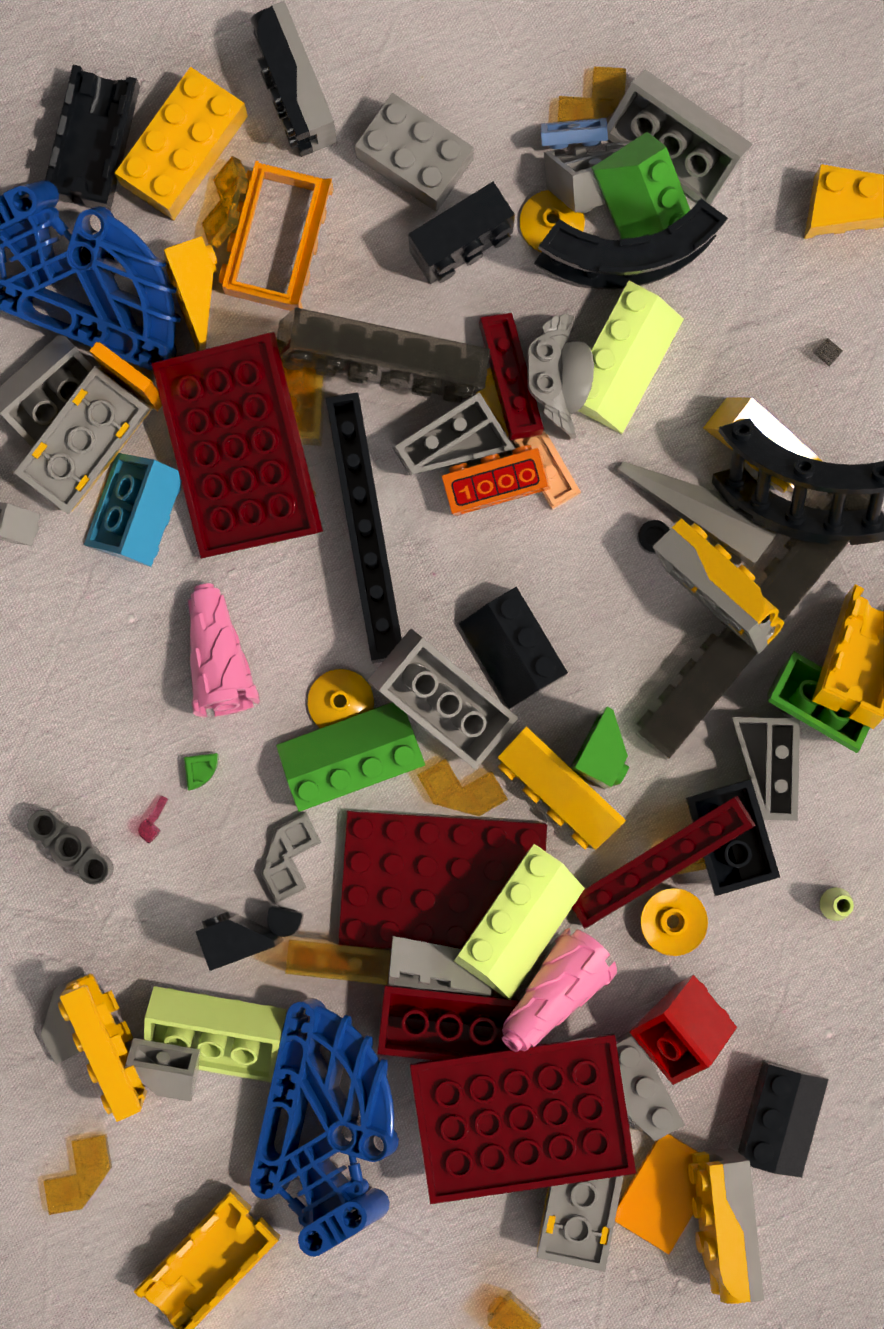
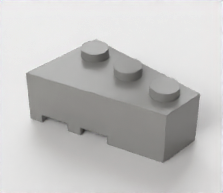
[544,141,632,213]
[392,392,515,475]
[389,936,491,997]
[616,1032,685,1141]

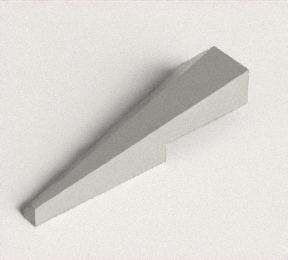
[617,462,777,567]

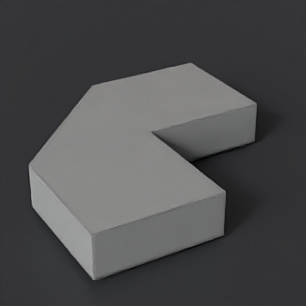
[261,813,321,903]
[40,972,87,1065]

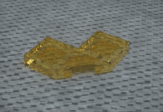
[557,66,626,122]
[201,156,248,248]
[417,759,508,816]
[44,1134,112,1215]

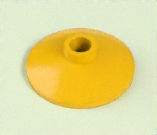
[519,190,585,252]
[308,669,374,728]
[640,888,708,956]

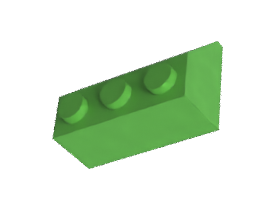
[591,132,690,239]
[767,651,870,753]
[570,706,629,789]

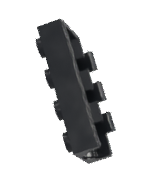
[45,64,140,211]

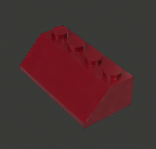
[378,985,520,1060]

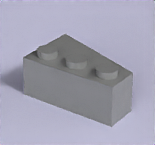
[732,717,800,821]

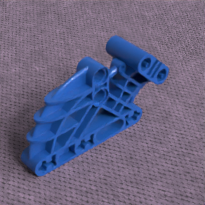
[0,180,181,371]
[250,998,399,1257]

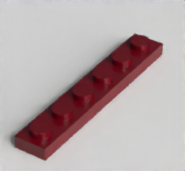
[572,796,756,929]

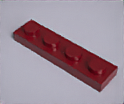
[479,313,544,440]

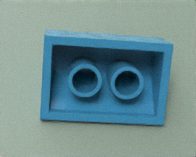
[84,453,182,567]

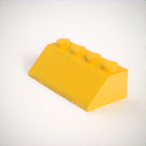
[497,726,626,850]

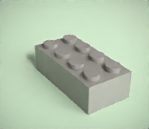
[367,629,518,770]

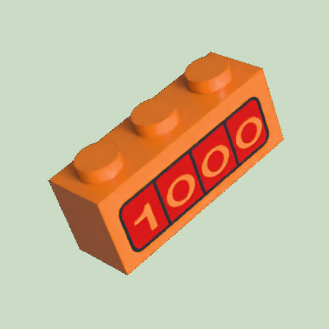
[442,445,551,516]

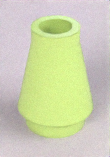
[820,887,854,921]

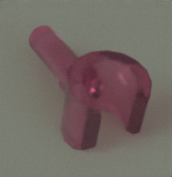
[138,796,168,843]

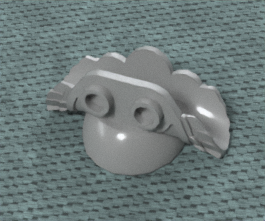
[527,314,594,440]

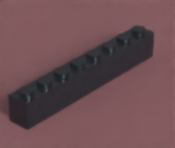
[325,392,402,664]

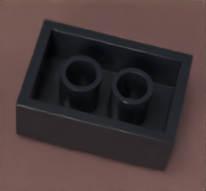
[408,181,515,284]

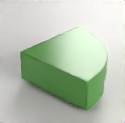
[184,753,219,791]

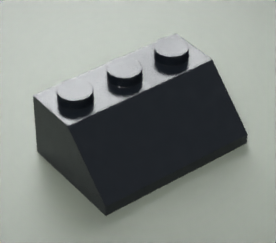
[459,586,568,709]
[686,779,780,896]
[195,912,283,971]
[738,1060,829,1178]

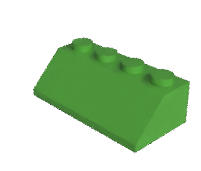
[276,702,426,812]

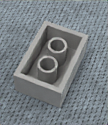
[355,93,474,212]

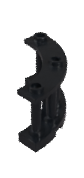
[534,198,728,290]
[712,418,884,545]

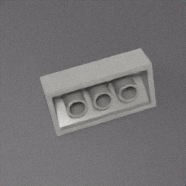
[607,70,753,205]

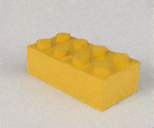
[115,67,248,221]

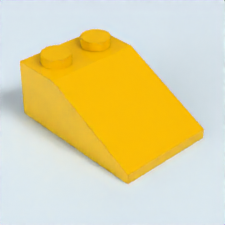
[164,236,217,351]

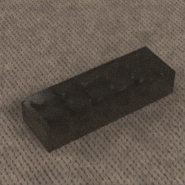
[277,307,490,403]

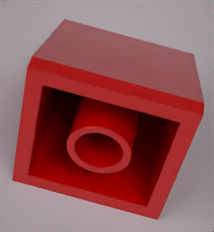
[629,975,737,1085]

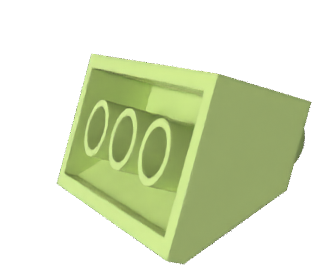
[578,281,684,434]
[454,844,585,1000]
[144,986,287,1082]

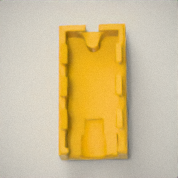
[812,584,884,729]
[58,973,147,1122]
[134,1188,281,1329]

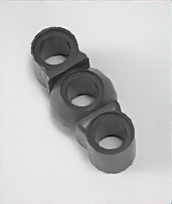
[27,810,114,885]

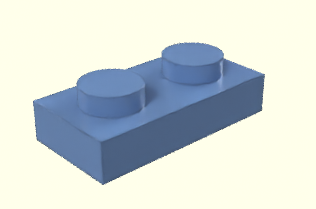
[541,118,608,149]

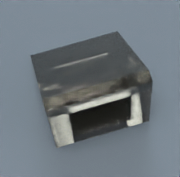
[814,338,843,367]

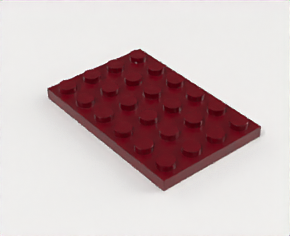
[152,332,323,559]
[338,811,547,958]
[410,1034,636,1205]

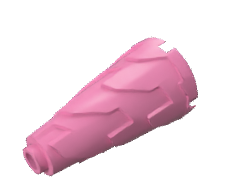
[188,583,260,717]
[502,928,617,1052]

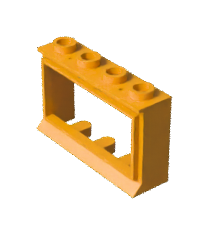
[219,160,334,313]

